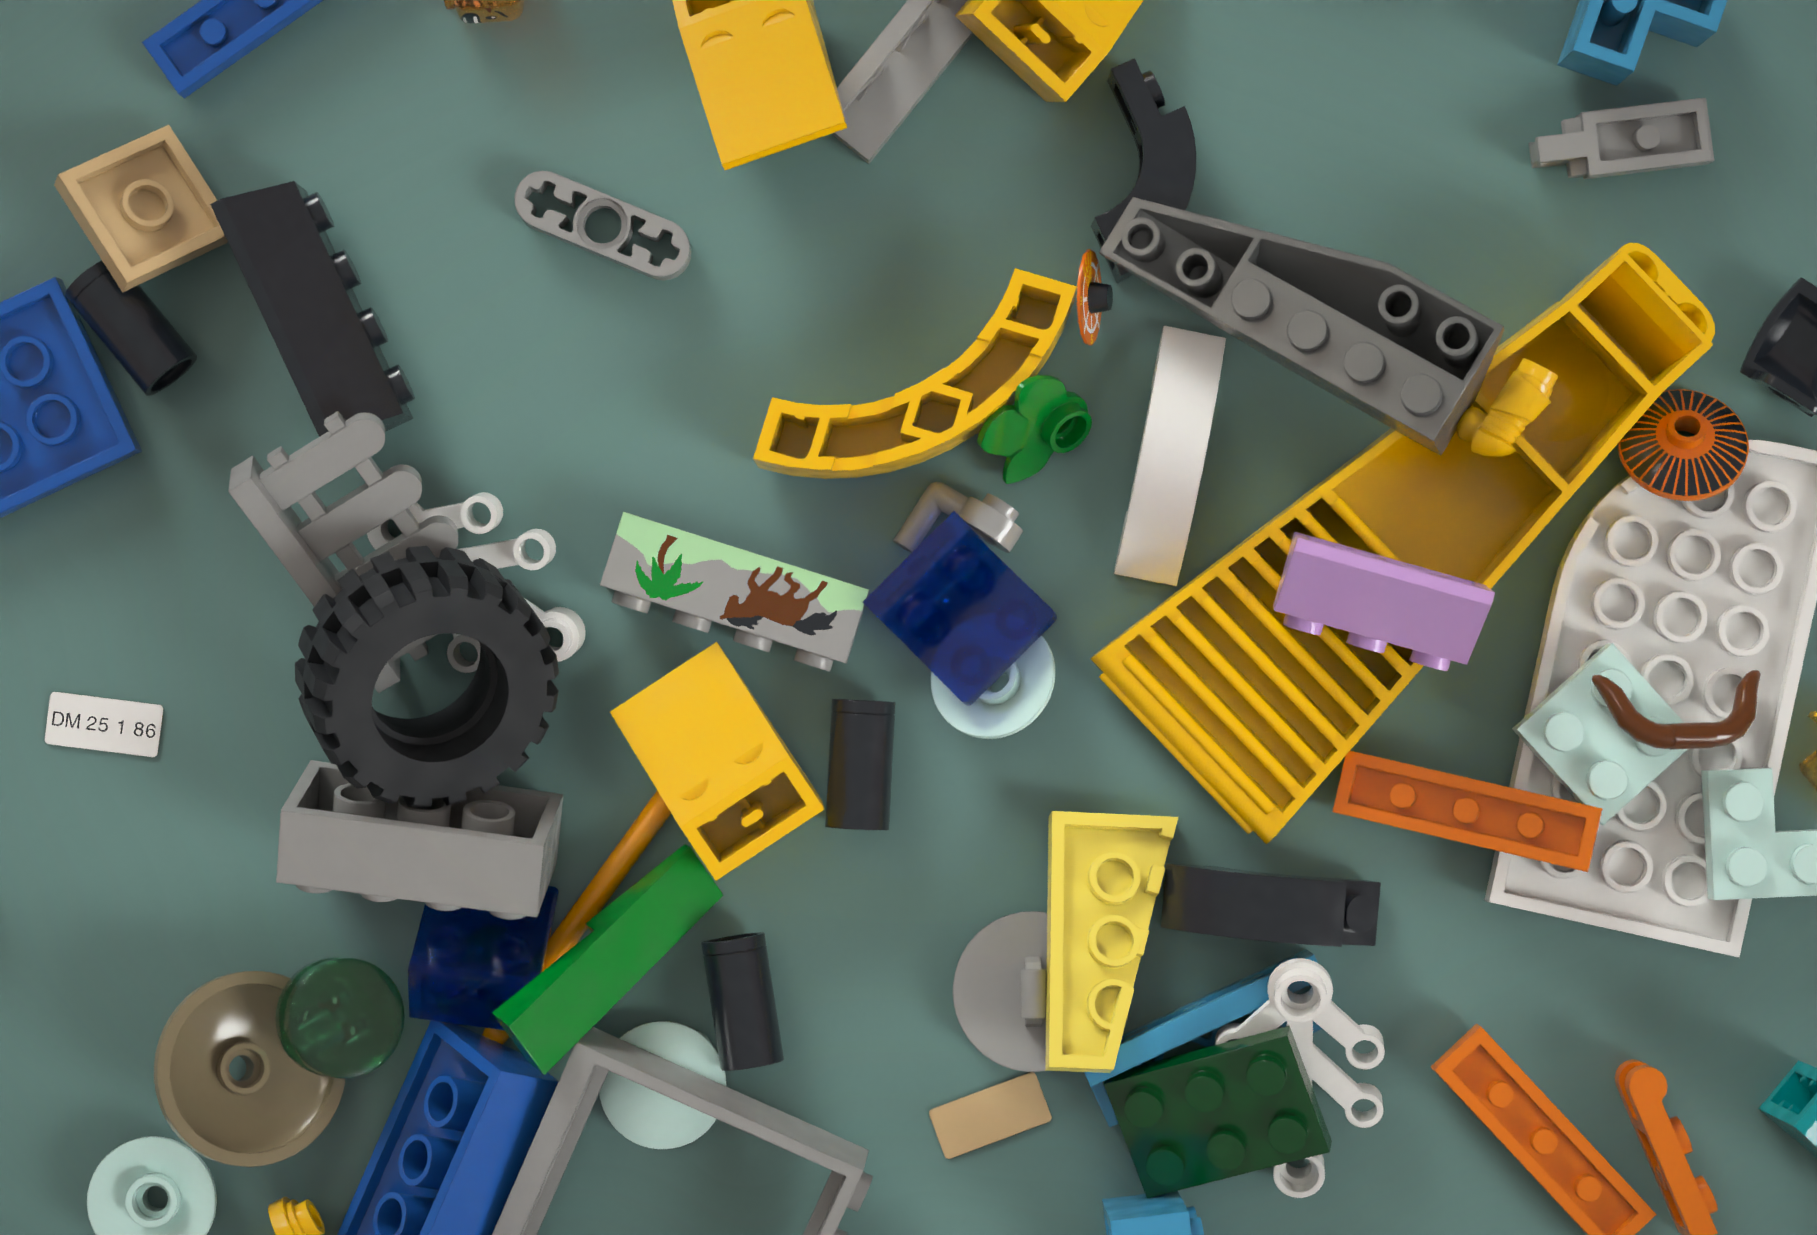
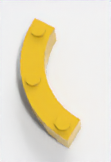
[753,268,1077,479]

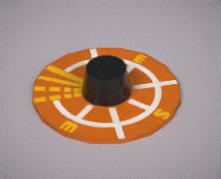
[1077,249,1113,346]

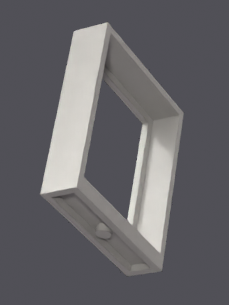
[492,1027,873,1235]

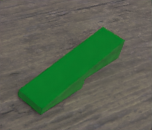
[492,844,723,1075]

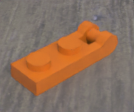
[1614,1059,1718,1235]

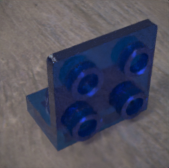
[863,511,1057,706]
[408,886,559,1030]

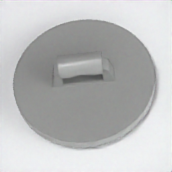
[953,911,1047,1072]

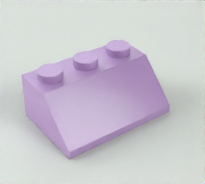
[1273,531,1495,671]

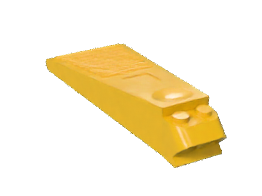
[1090,243,1715,844]

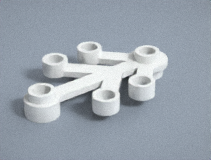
[367,492,586,673]
[1215,958,1385,1198]

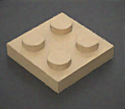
[54,125,228,293]

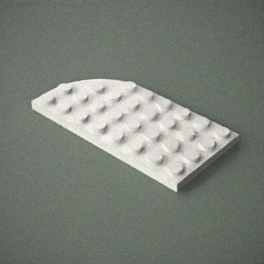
[1484,440,1817,957]

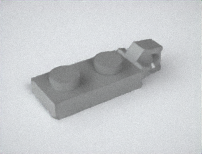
[1528,98,1714,179]

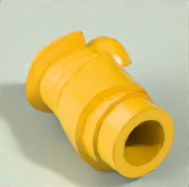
[1457,358,1558,457]

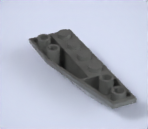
[1099,197,1505,456]

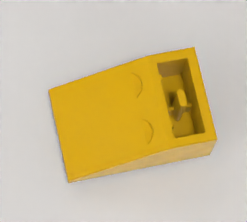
[672,0,847,170]
[955,0,1143,102]
[610,641,824,881]

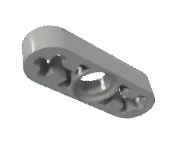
[515,171,692,280]

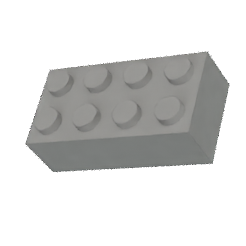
[276,760,564,920]

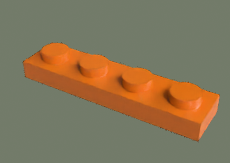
[1332,751,1603,872]
[1430,1023,1657,1235]

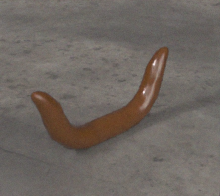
[1592,670,1761,750]

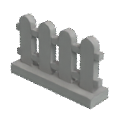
[228,411,458,693]

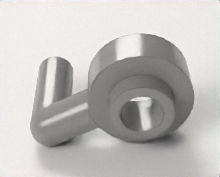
[893,482,1023,554]

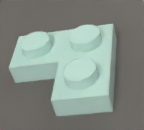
[1701,767,1817,900]

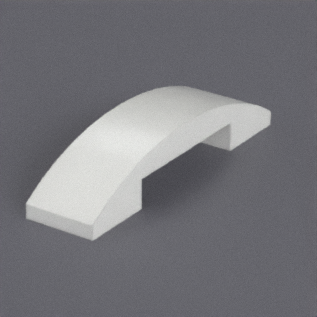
[1114,326,1226,587]

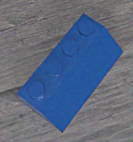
[337,1016,559,1235]

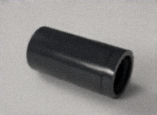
[65,261,197,396]
[825,699,896,830]
[701,932,784,1071]

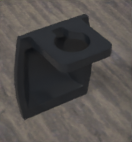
[1740,277,1817,417]

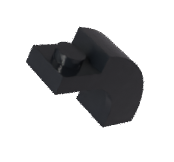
[1091,58,1196,284]
[1161,863,1381,947]

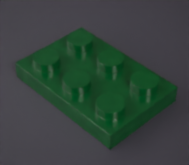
[1104,1025,1332,1198]

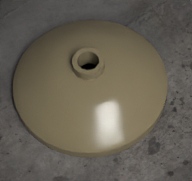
[154,971,346,1167]

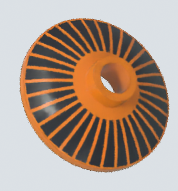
[1618,389,1749,501]

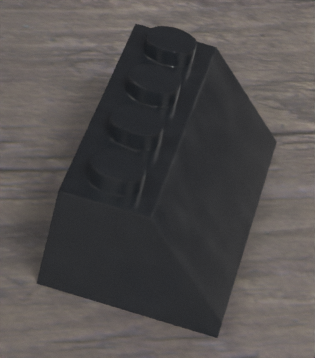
[210,181,415,437]

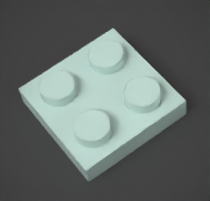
[1512,643,1688,825]

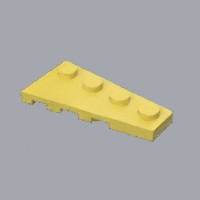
[1045,811,1178,1073]

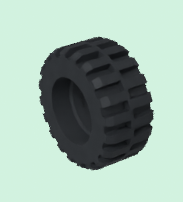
[295,546,559,808]

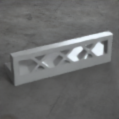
[831,0,974,164]

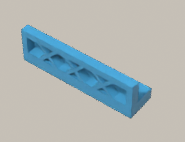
[1084,949,1322,1128]

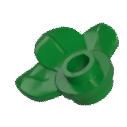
[977,375,1092,484]

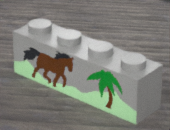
[600,512,870,672]

